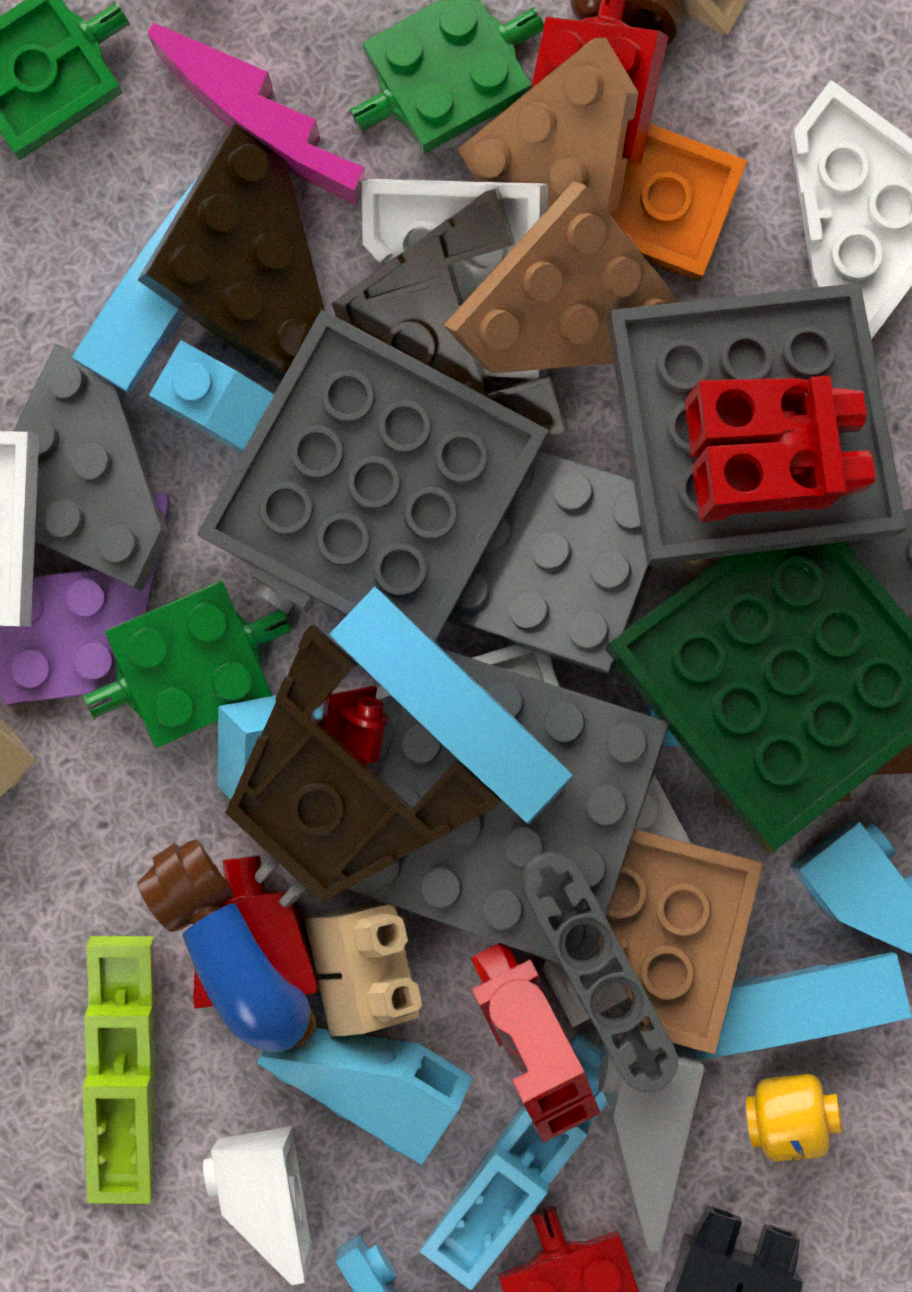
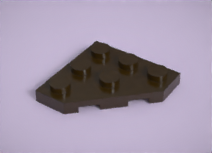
[137,123,325,381]

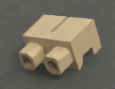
[304,903,423,1037]

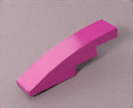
[147,22,366,206]

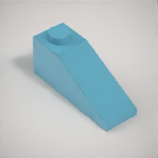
[149,340,274,454]

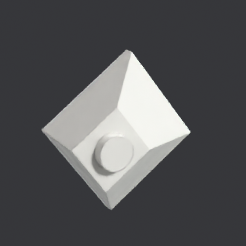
[203,1126,314,1285]

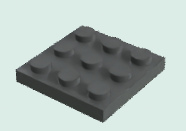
[447,451,653,677]

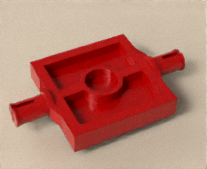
[531,0,669,164]
[497,1206,639,1292]

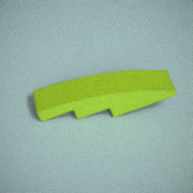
[82,936,155,1204]

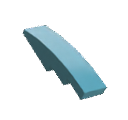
[71,176,199,394]
[329,586,575,824]
[641,952,912,1060]
[420,1032,606,1290]

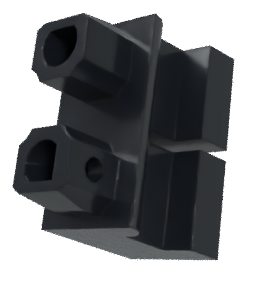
[664,1206,803,1292]

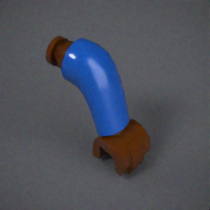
[137,839,316,1053]

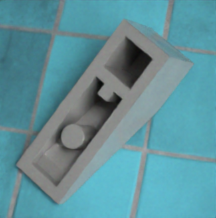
[598,1033,704,1253]

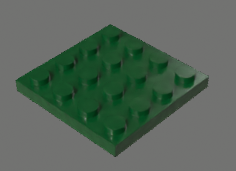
[605,541,912,855]

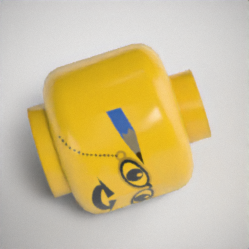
[746,1074,843,1162]

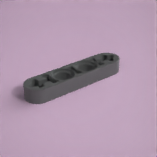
[521,852,678,1092]

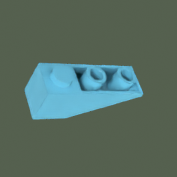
[789,820,912,955]
[256,1028,473,1165]

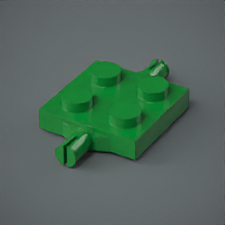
[0,0,130,161]
[349,0,544,154]
[82,580,291,748]

